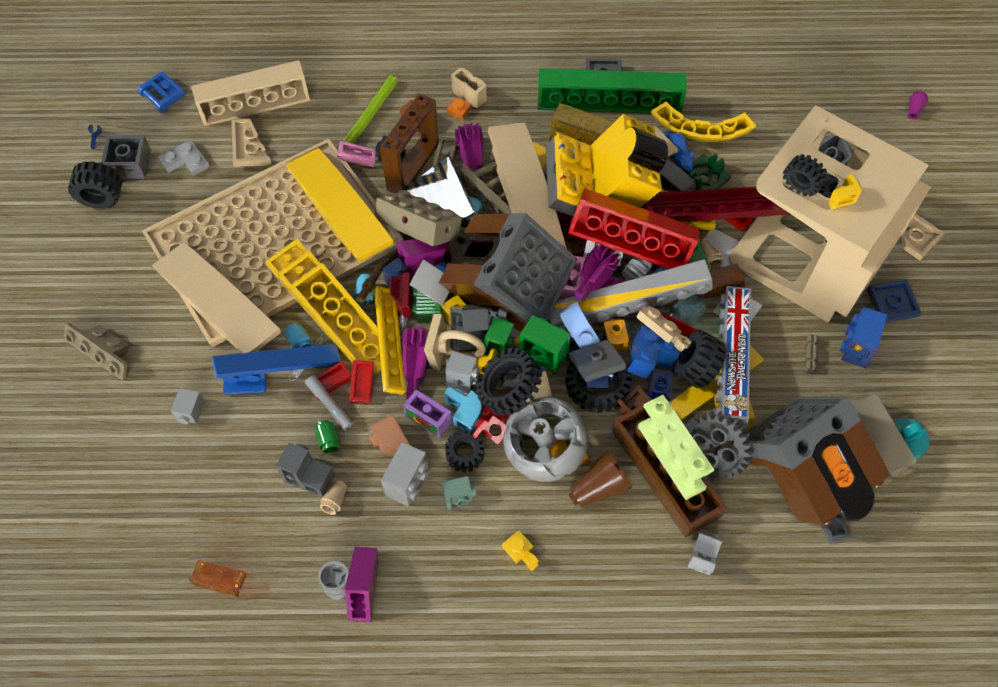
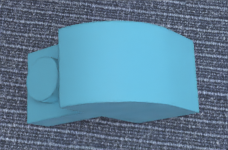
[444,387,482,434]

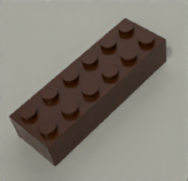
[612,404,727,538]

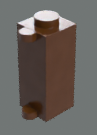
[694,264,745,302]

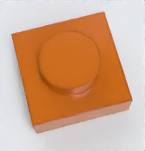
[447,97,471,120]

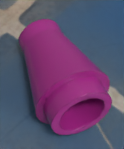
[908,91,928,120]

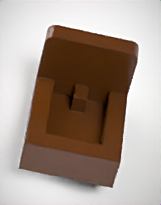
[617,385,652,415]

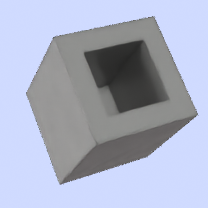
[171,388,205,424]

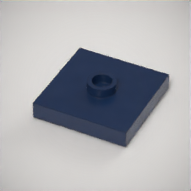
[867,279,921,323]

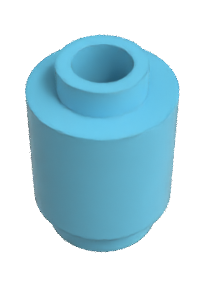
[353,274,376,305]

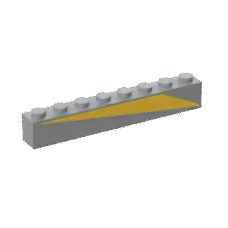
[549,259,712,332]

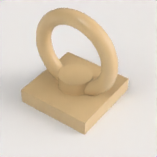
[424,314,486,371]

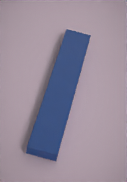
[211,344,341,378]

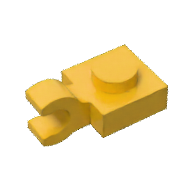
[502,530,539,571]

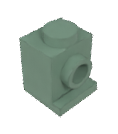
[442,476,477,510]

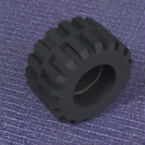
[68,161,123,209]
[672,330,727,389]

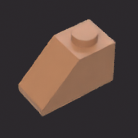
[369,415,410,456]

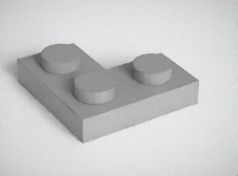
[158,139,210,176]

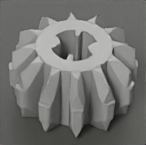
[622,257,654,281]

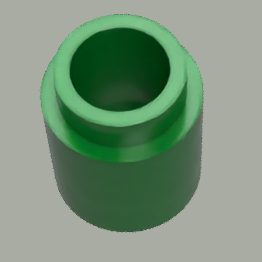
[314,420,340,454]

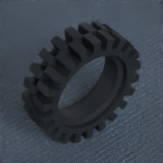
[476,348,542,416]
[566,353,632,413]

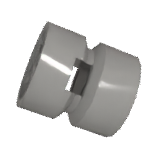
[318,561,349,599]

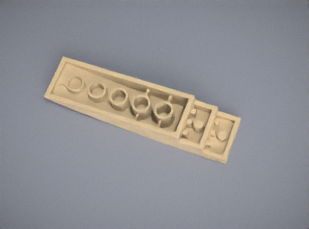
[488,122,567,249]
[152,242,281,353]

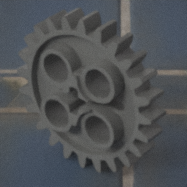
[686,410,754,480]

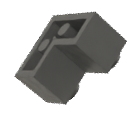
[450,305,490,350]
[276,443,335,497]

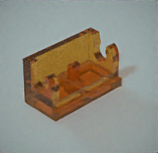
[189,560,247,598]

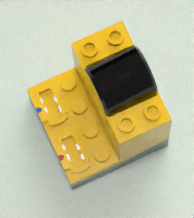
[546,114,668,216]

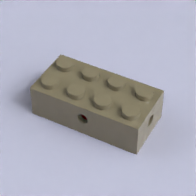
[375,190,462,246]

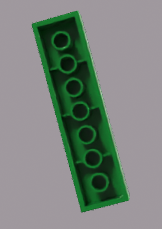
[538,68,687,114]

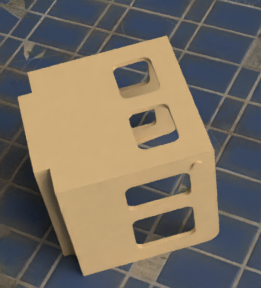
[729,105,931,322]

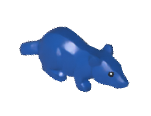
[664,131,694,173]

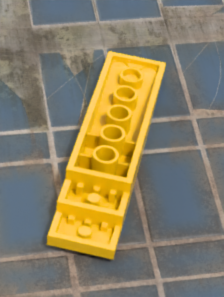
[286,148,393,263]
[265,239,381,375]

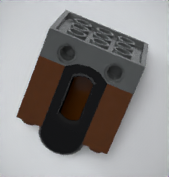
[439,213,577,326]

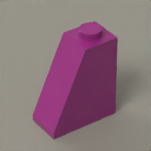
[397,239,452,278]
[345,547,378,622]

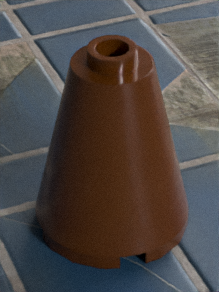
[568,450,632,507]

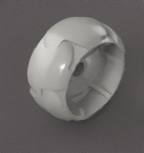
[503,397,588,482]

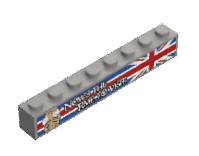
[715,286,751,432]

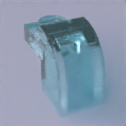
[669,294,707,326]

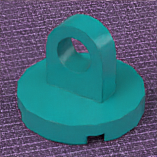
[893,418,930,459]

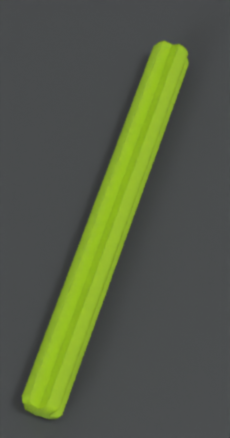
[338,75,398,151]

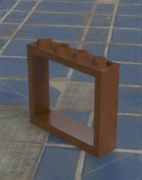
[380,93,439,194]

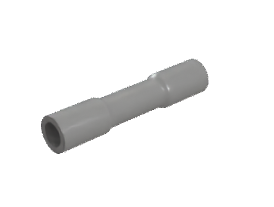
[305,375,354,431]

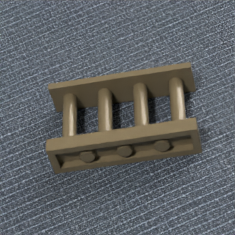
[459,151,512,214]

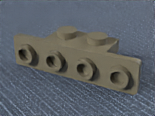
[64,322,129,380]

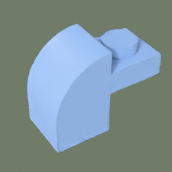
[559,301,600,349]

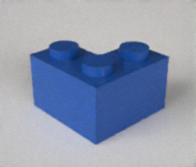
[627,325,680,378]

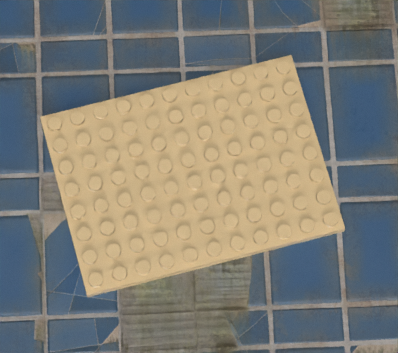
[142,139,404,348]

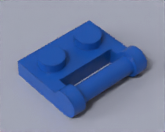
[137,71,185,113]

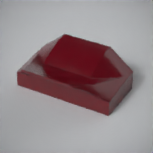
[390,272,413,318]

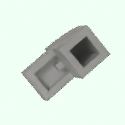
[688,528,722,575]

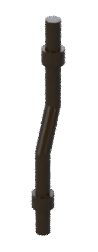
[356,234,416,303]

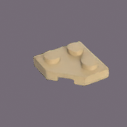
[901,213,945,261]

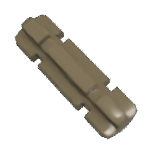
[805,334,819,373]

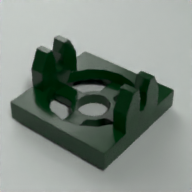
[683,153,731,190]

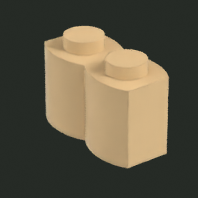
[451,68,487,108]

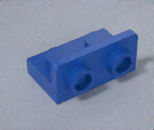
[222,373,267,395]

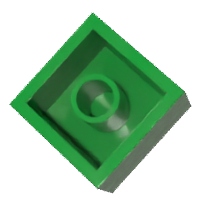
[519,315,570,373]

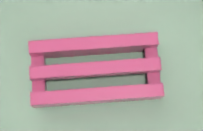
[337,141,376,167]

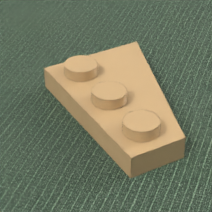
[231,119,271,167]

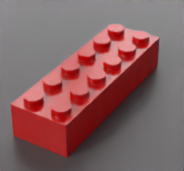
[568,188,699,269]

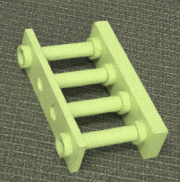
[638,395,714,500]

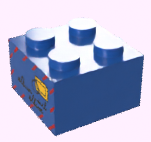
[840,306,887,368]

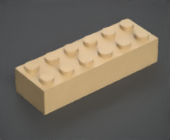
[191,60,310,127]

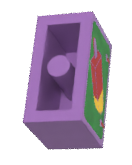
[403,390,452,438]

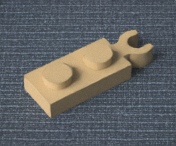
[637,306,692,352]

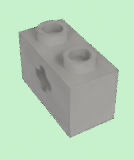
[445,351,479,394]

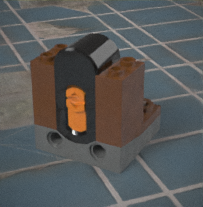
[746,397,890,526]

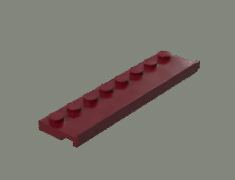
[642,186,792,222]

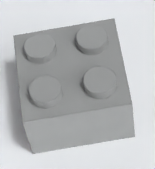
[381,442,430,507]

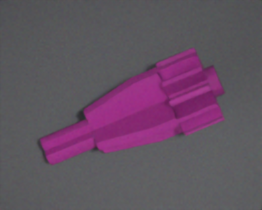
[455,122,484,182]
[574,244,620,302]
[402,326,429,400]

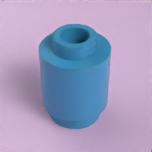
[285,323,313,348]

